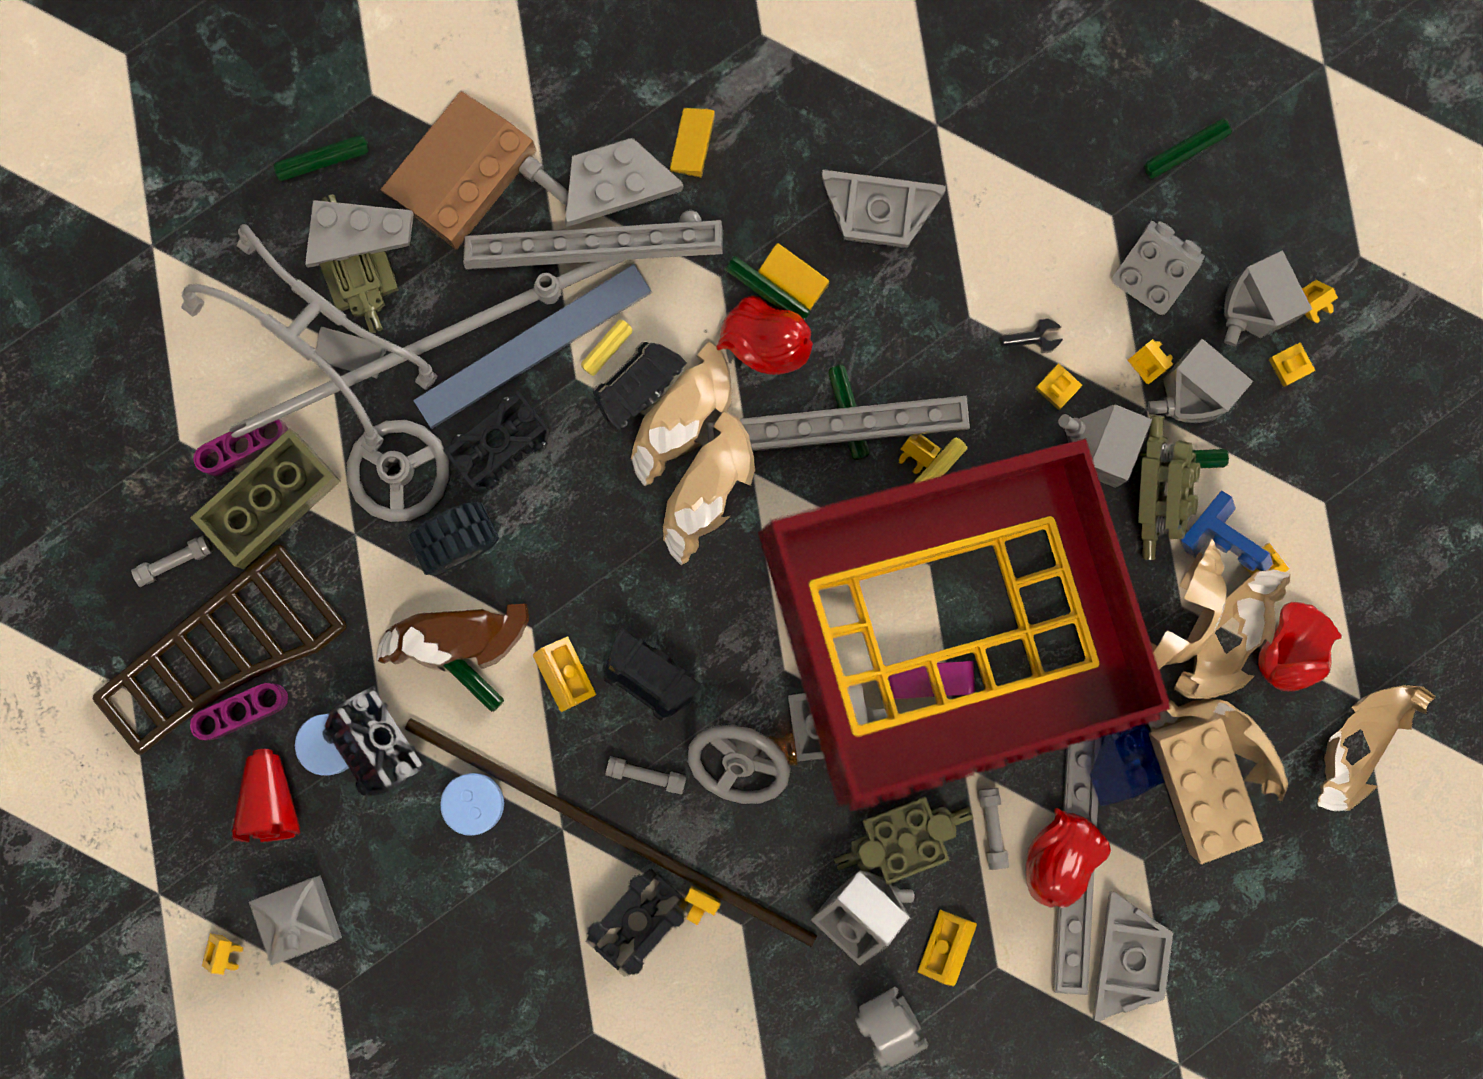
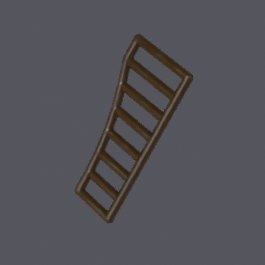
[92,544,347,755]

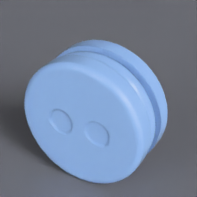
[295,714,349,776]
[440,773,504,835]

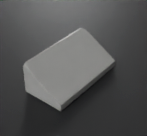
[316,327,386,378]

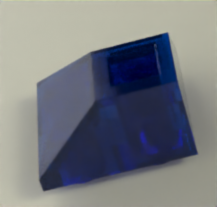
[1090,724,1165,806]

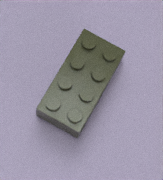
[191,428,341,569]

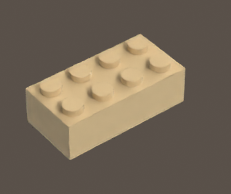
[1149,713,1263,864]

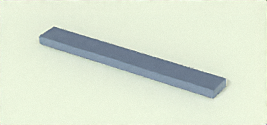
[414,264,651,429]

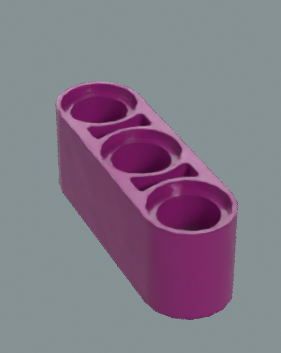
[193,419,288,477]
[881,661,976,700]
[190,683,288,740]

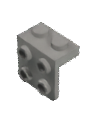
[1112,220,1205,315]

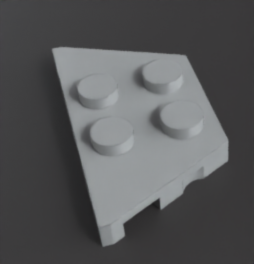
[565,138,683,227]
[822,170,946,248]
[1092,891,1173,1021]

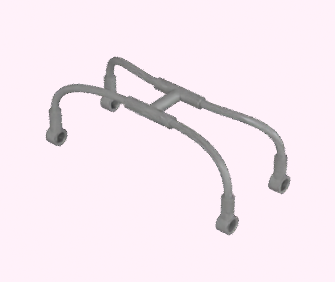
[181,224,437,454]

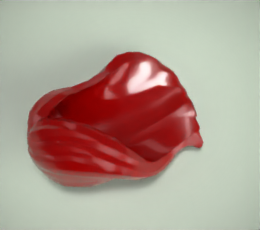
[716,295,813,375]
[1258,602,1342,692]
[1026,808,1111,908]

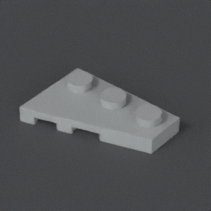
[305,200,414,268]

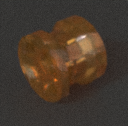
[767,733,798,766]

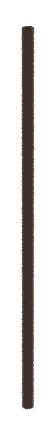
[405,718,817,947]

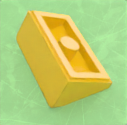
[670,108,715,177]
[758,243,829,310]
[533,636,597,712]
[917,910,977,986]

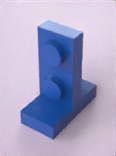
[1181,490,1273,571]

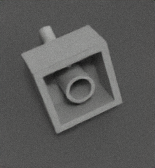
[1224,250,1312,346]
[1148,339,1253,423]
[1058,404,1152,488]
[788,685,887,761]
[811,871,914,966]
[249,875,342,965]

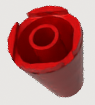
[232,749,300,842]

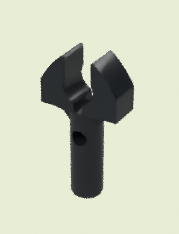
[1000,319,1063,354]

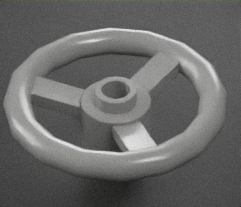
[347,420,449,522]
[687,725,790,804]

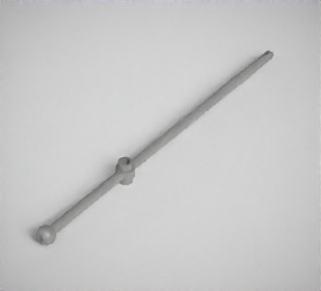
[229,210,702,438]

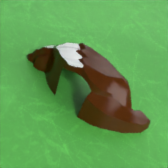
[376,604,529,672]

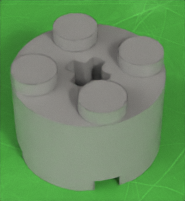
[856,987,928,1067]

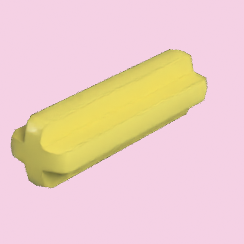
[581,319,633,376]
[914,437,967,483]

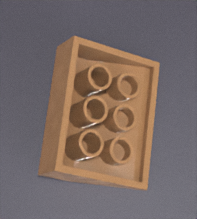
[381,91,536,250]

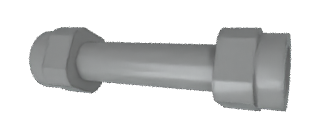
[519,156,568,210]
[131,535,212,587]
[605,756,687,795]
[979,788,1009,870]

